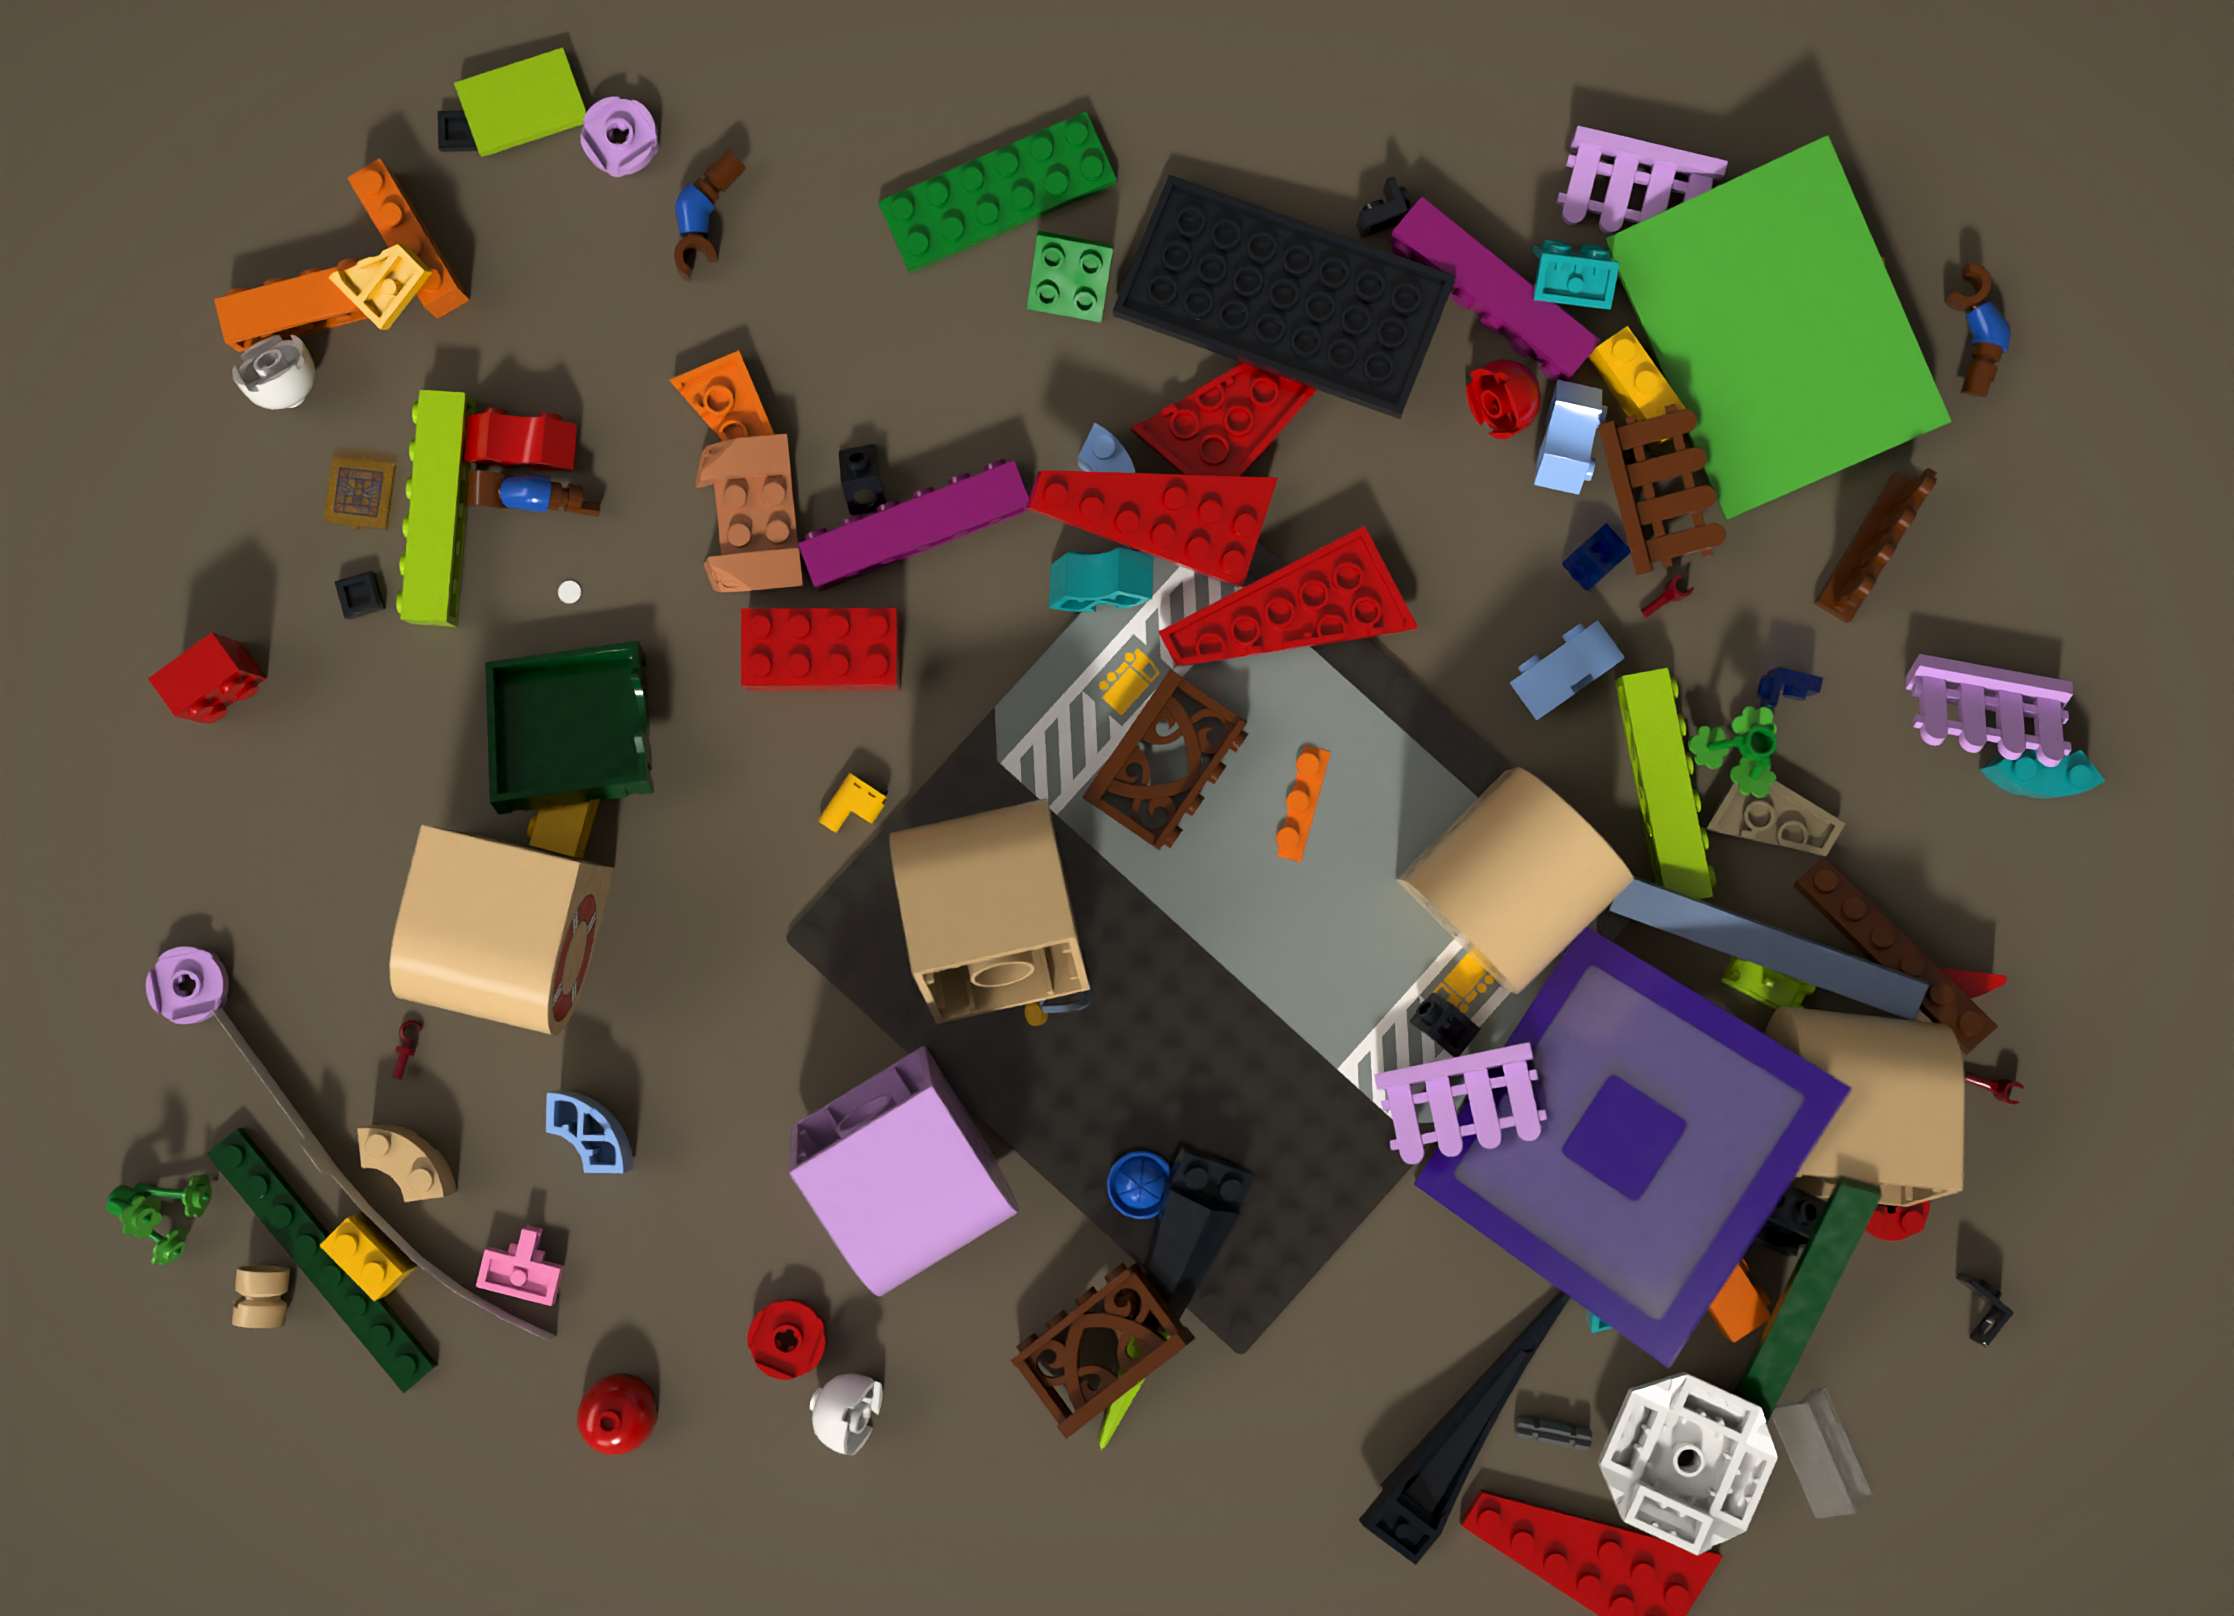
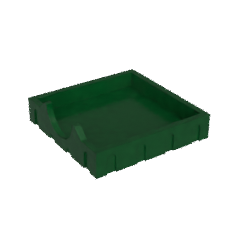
[485,641,654,815]

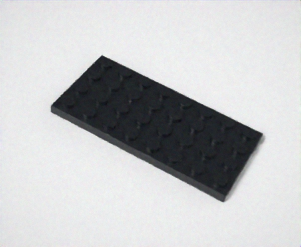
[1113,175,1456,420]

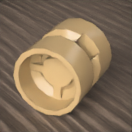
[232,1265,290,1328]

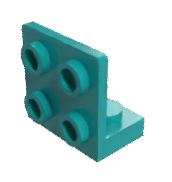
[1532,239,1620,310]

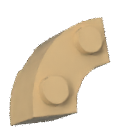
[357,1124,457,1202]

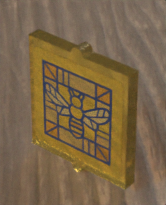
[323,456,396,530]

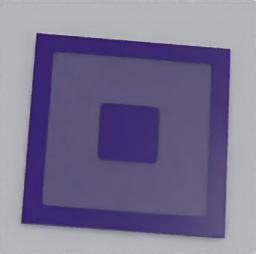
[1414,927,1852,1368]

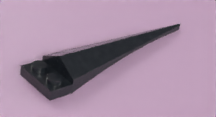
[1359,1291,1571,1565]

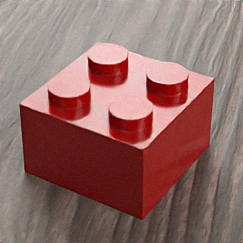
[148,632,267,724]

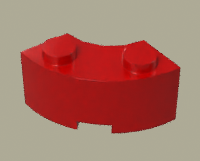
[464,407,577,471]

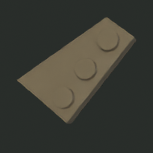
[1704,781,1846,857]

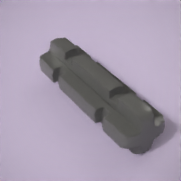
[1514,1415,1592,1451]

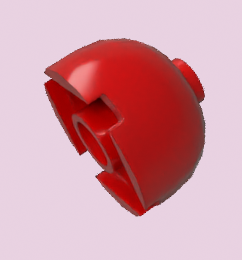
[1466,359,1541,440]
[577,1374,658,1455]

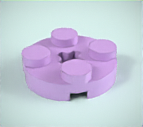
[581,97,660,177]
[146,946,229,1024]

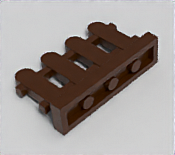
[1598,404,1726,576]
[1814,468,1937,623]

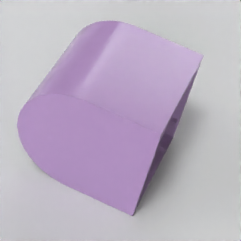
[789,1045,1019,1297]

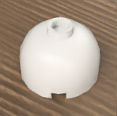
[232,335,316,409]
[810,1373,883,1456]

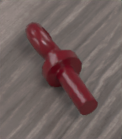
[392,1020,423,1080]

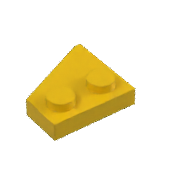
[329,244,433,330]

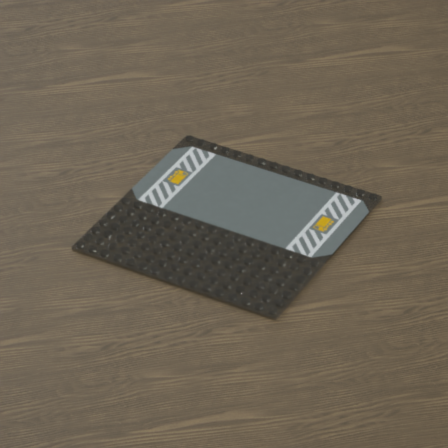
[786,541,1633,1354]

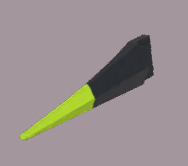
[1098,1146,1255,1450]

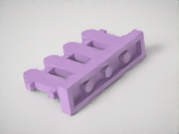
[1556,126,1728,235]
[1905,654,2073,767]
[1374,1042,1547,1164]

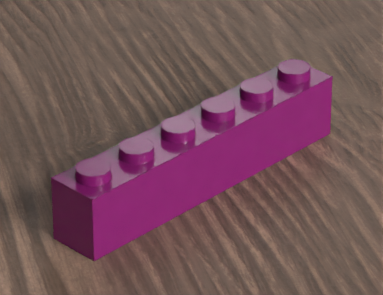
[1389,196,1601,382]
[798,459,1031,592]

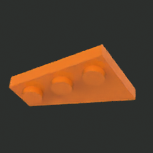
[669,350,776,441]
[1276,744,1331,863]

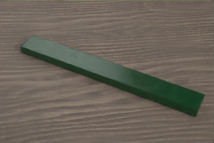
[1733,1175,1882,1425]

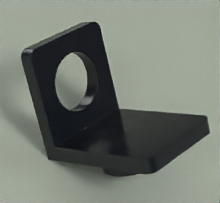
[838,444,887,516]
[1956,1274,2014,1347]

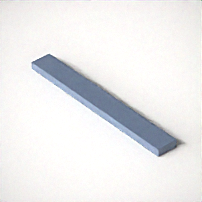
[1609,875,1929,1021]

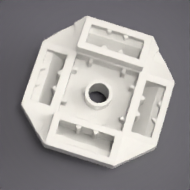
[1597,1372,1778,1555]

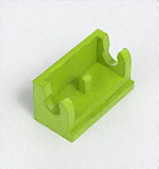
[1720,956,1817,1010]

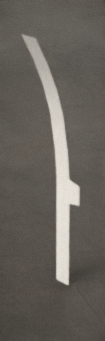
[211,1009,556,1341]

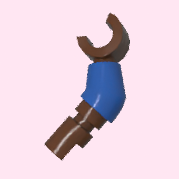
[674,150,746,281]
[1944,263,2011,397]
[465,470,600,517]

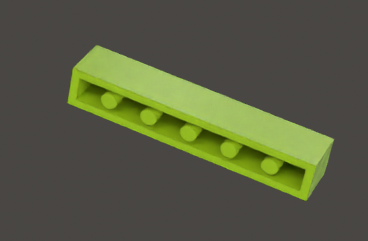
[396,390,476,627]
[1614,668,1716,899]

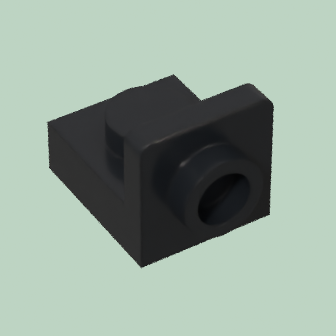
[1356,176,1410,239]
[1410,993,1481,1058]

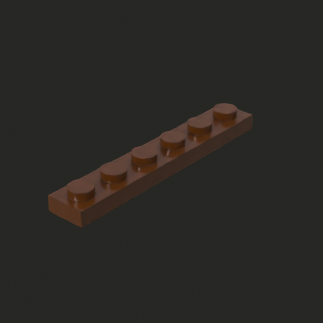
[1794,857,1998,1056]

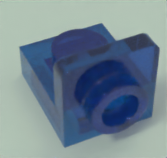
[1562,523,1631,591]
[1757,667,1823,709]

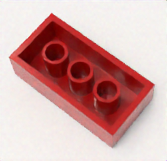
[741,608,901,691]

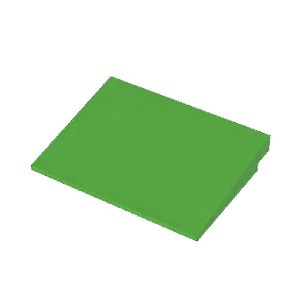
[1604,135,1952,520]

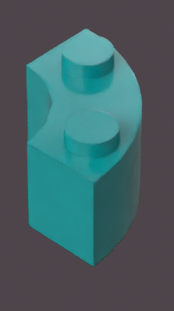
[1049,546,1154,612]
[1979,748,2106,799]

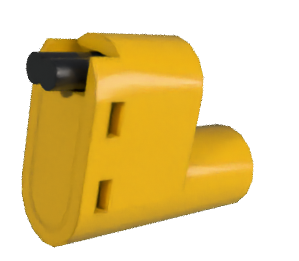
[817,772,889,833]

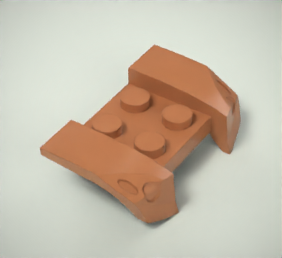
[695,434,803,592]

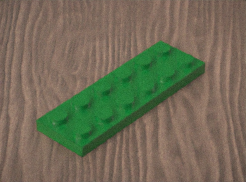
[878,111,1117,274]

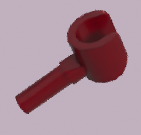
[1640,574,1694,618]
[1964,1072,2024,1105]

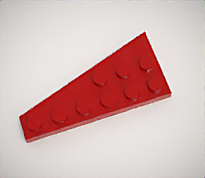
[1131,363,1318,476]
[1026,470,1278,588]
[1158,526,1418,667]
[1459,1489,1723,1616]

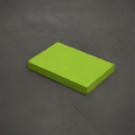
[454,47,586,158]

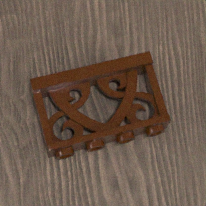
[1082,669,1249,851]
[1011,1262,1196,1439]

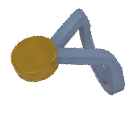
[1024,980,1094,1026]

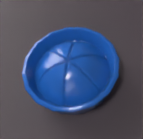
[1107,1150,1171,1219]

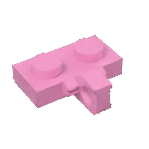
[476,1225,564,1306]

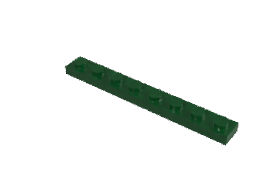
[207,1128,438,1393]

